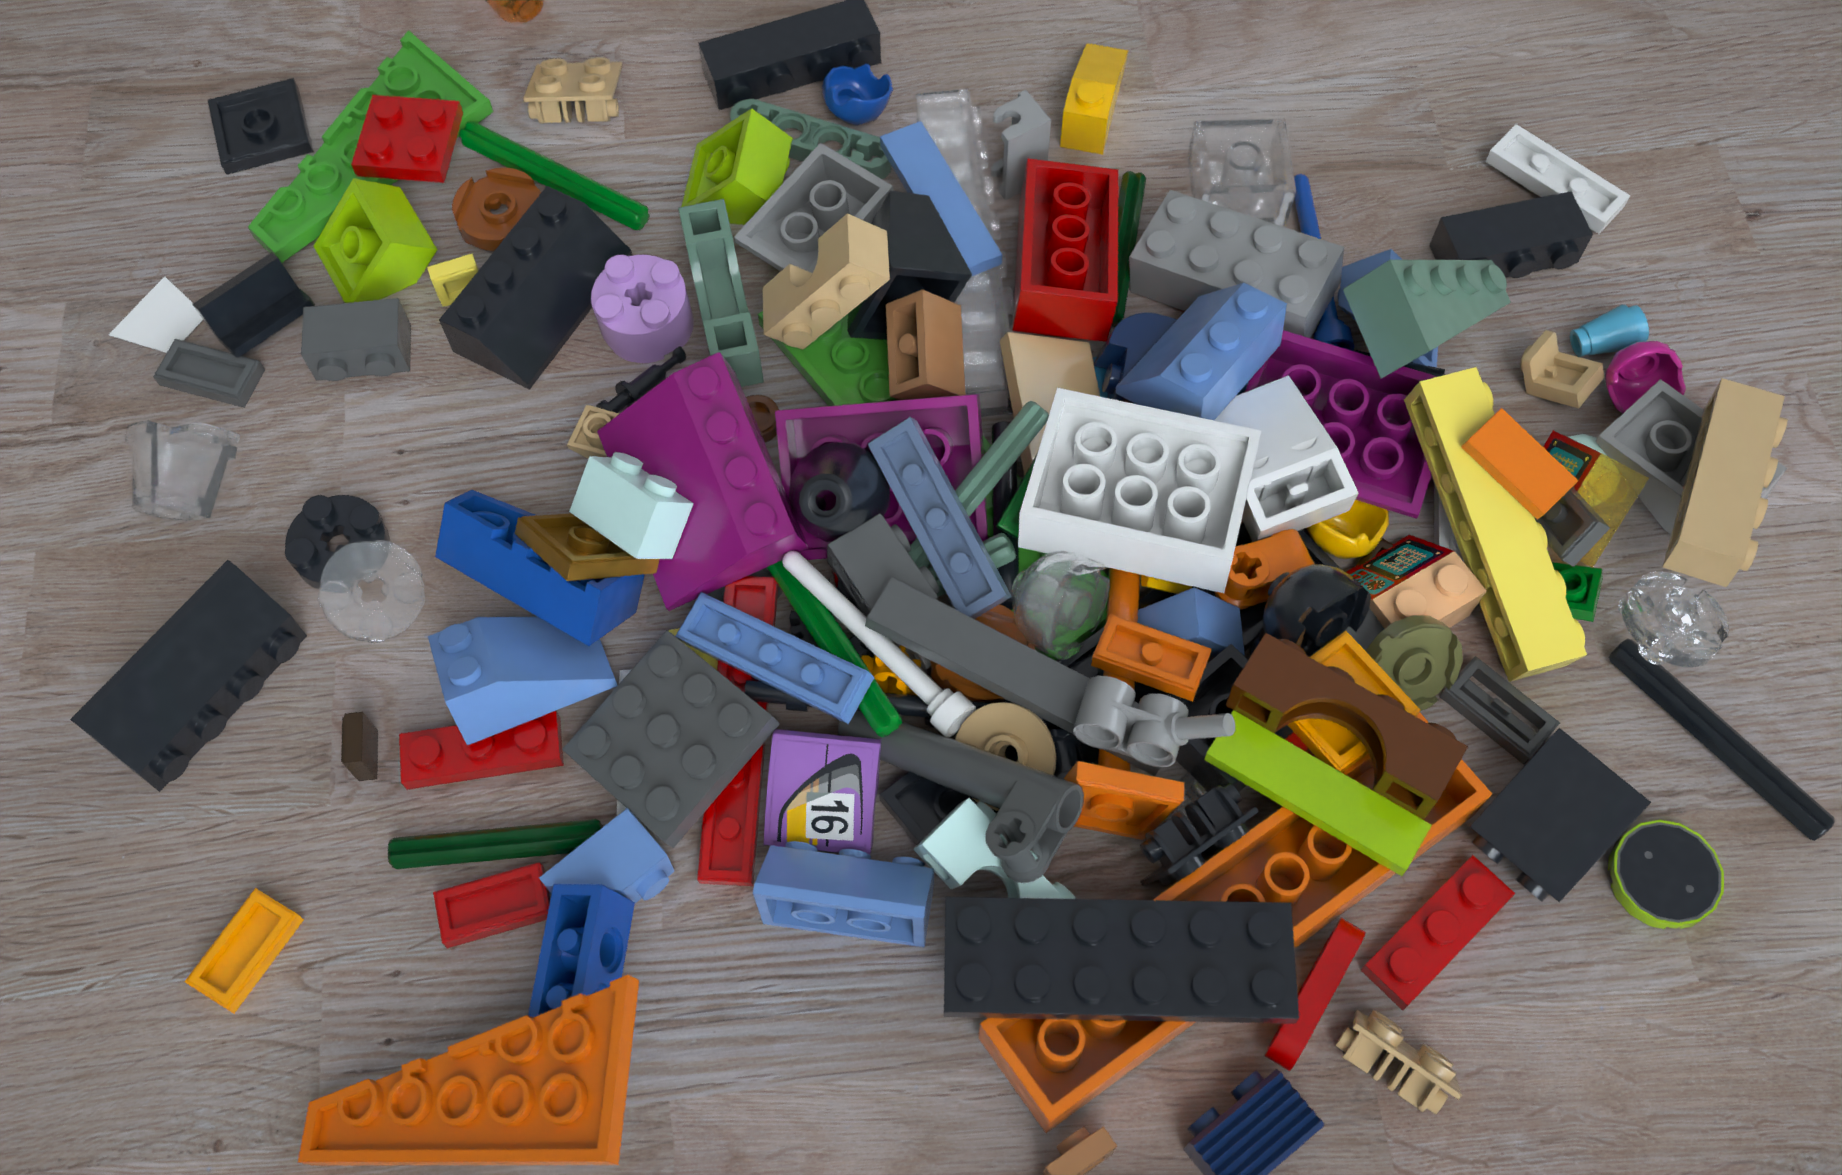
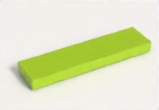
[1204,710,1432,876]

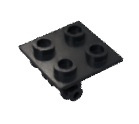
[1140,783,1259,886]

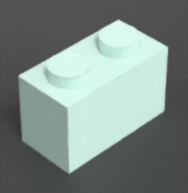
[569,452,694,559]

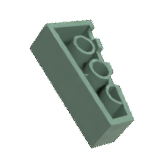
[1343,260,1511,378]

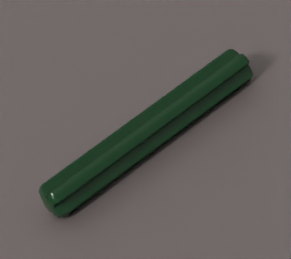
[1111,171,1146,327]
[388,819,603,869]

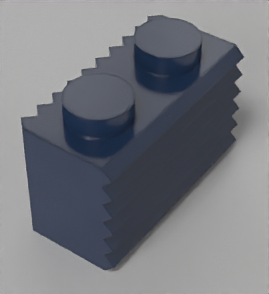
[1183,1068,1325,1175]

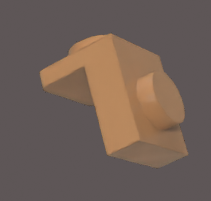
[1042,1126,1117,1175]

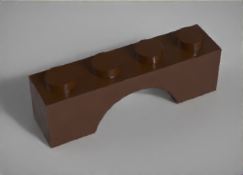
[1226,633,1468,819]

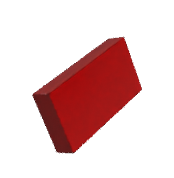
[433,862,551,948]

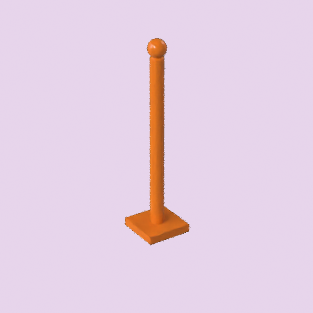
[1063,568,1184,840]

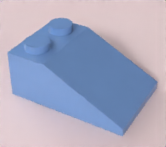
[428,617,618,745]

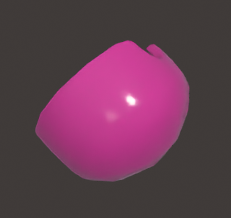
[1605,341,1686,413]

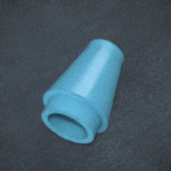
[1570,304,1649,357]

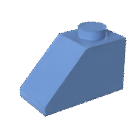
[539,808,675,903]

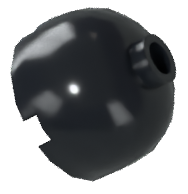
[1263,564,1371,657]

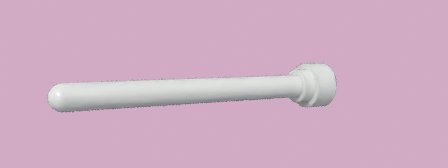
[782,551,976,738]

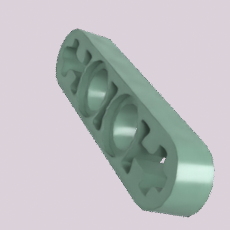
[730,99,892,179]

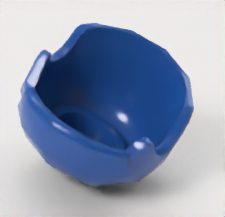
[821,64,893,125]

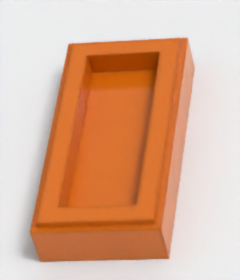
[1461,408,1578,520]

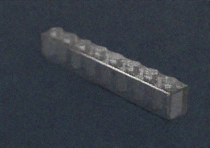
[916,88,1019,417]

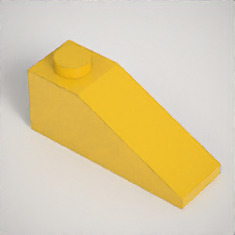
[1060,43,1129,155]

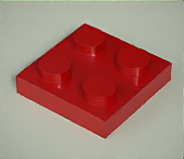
[351,95,463,183]

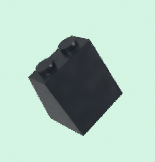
[847,191,972,340]
[1470,728,1651,903]

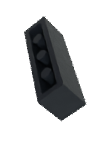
[698,0,881,110]

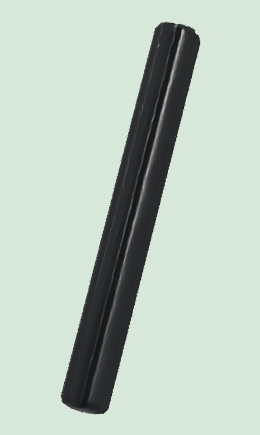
[1609,639,1836,841]

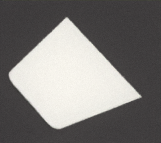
[109,276,203,353]

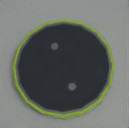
[1608,820,1724,929]

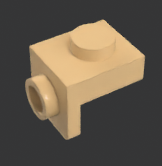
[1520,330,1604,409]

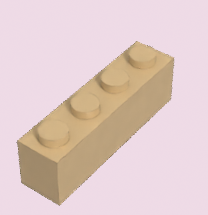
[1663,378,1788,587]

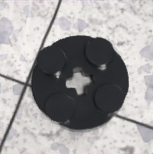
[284,495,390,592]

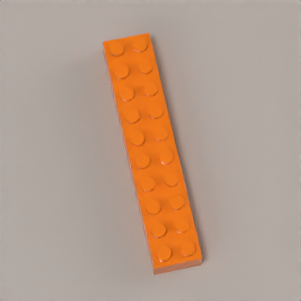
[978,712,1492,1133]

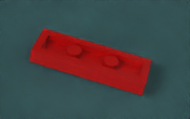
[399,711,564,790]
[1361,855,1516,1011]

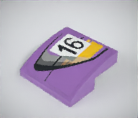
[764,729,881,855]

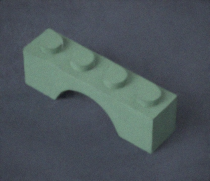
[678,199,764,387]

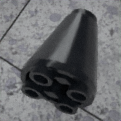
[789,442,891,542]

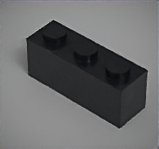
[1429,191,1593,278]

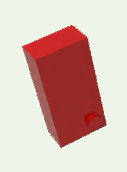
[1012,158,1118,342]

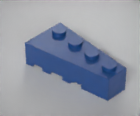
[435,490,645,646]

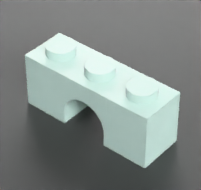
[913,798,1076,899]

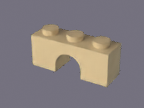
[763,213,890,350]

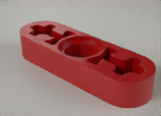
[1264,917,1366,1072]

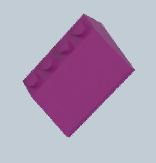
[1245,330,1437,519]
[597,352,809,611]
[775,394,988,560]

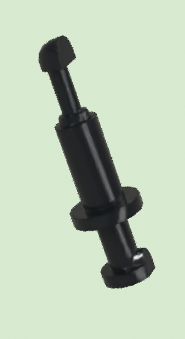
[596,346,686,413]

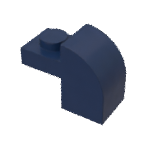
[1094,313,1178,403]

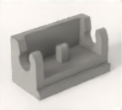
[991,89,1051,200]

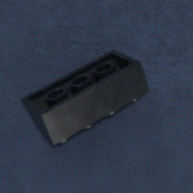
[439,186,632,390]
[70,560,307,792]

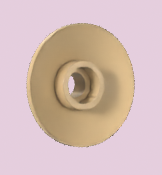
[955,702,1056,811]

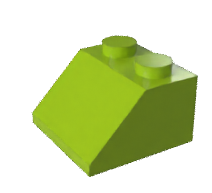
[681,108,792,225]
[313,178,437,303]

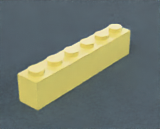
[1404,367,1587,682]

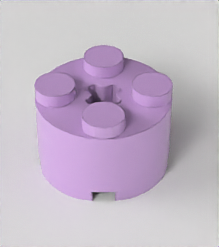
[591,255,694,363]

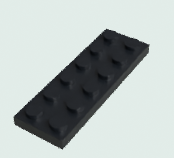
[944,897,1299,1024]

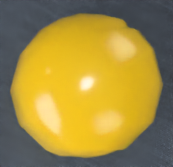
[1307,500,1389,559]

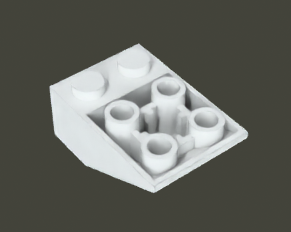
[1214,375,1359,542]

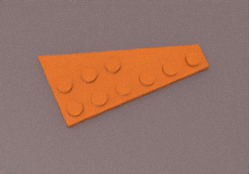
[298,975,639,1166]

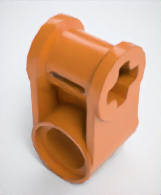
[1214,529,1315,609]

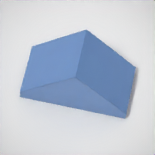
[1138,587,1245,660]

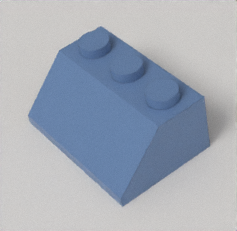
[1116,283,1287,420]
[753,841,934,947]

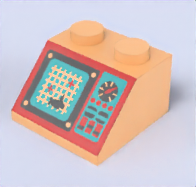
[1346,534,1487,628]

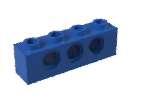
[528,884,635,1017]

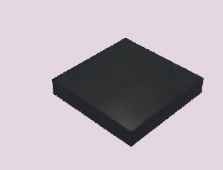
[207,78,314,175]

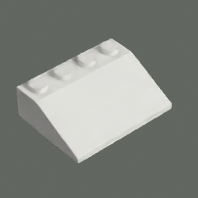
[1018,388,1261,593]

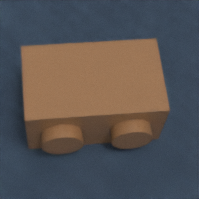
[886,290,966,400]

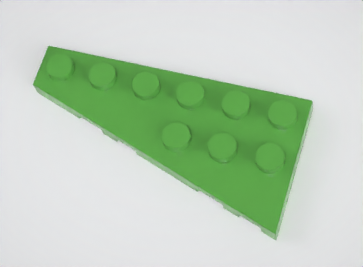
[248,30,493,263]

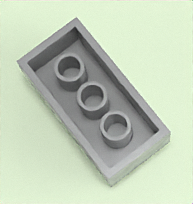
[1129,190,1345,338]

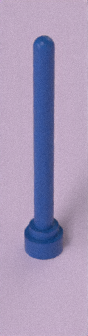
[1291,174,1355,351]

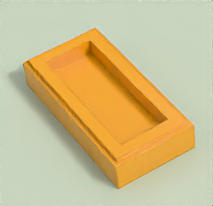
[184,888,304,1014]

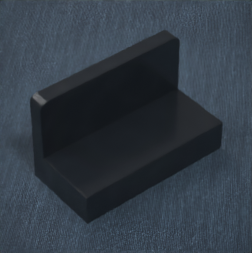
[192,252,315,357]

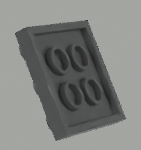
[562,630,780,848]

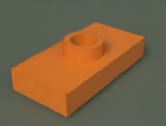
[1091,614,1212,702]

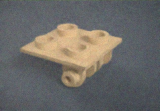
[523,57,623,123]
[1335,1010,1462,1114]

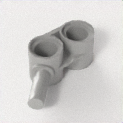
[1073,676,1235,767]

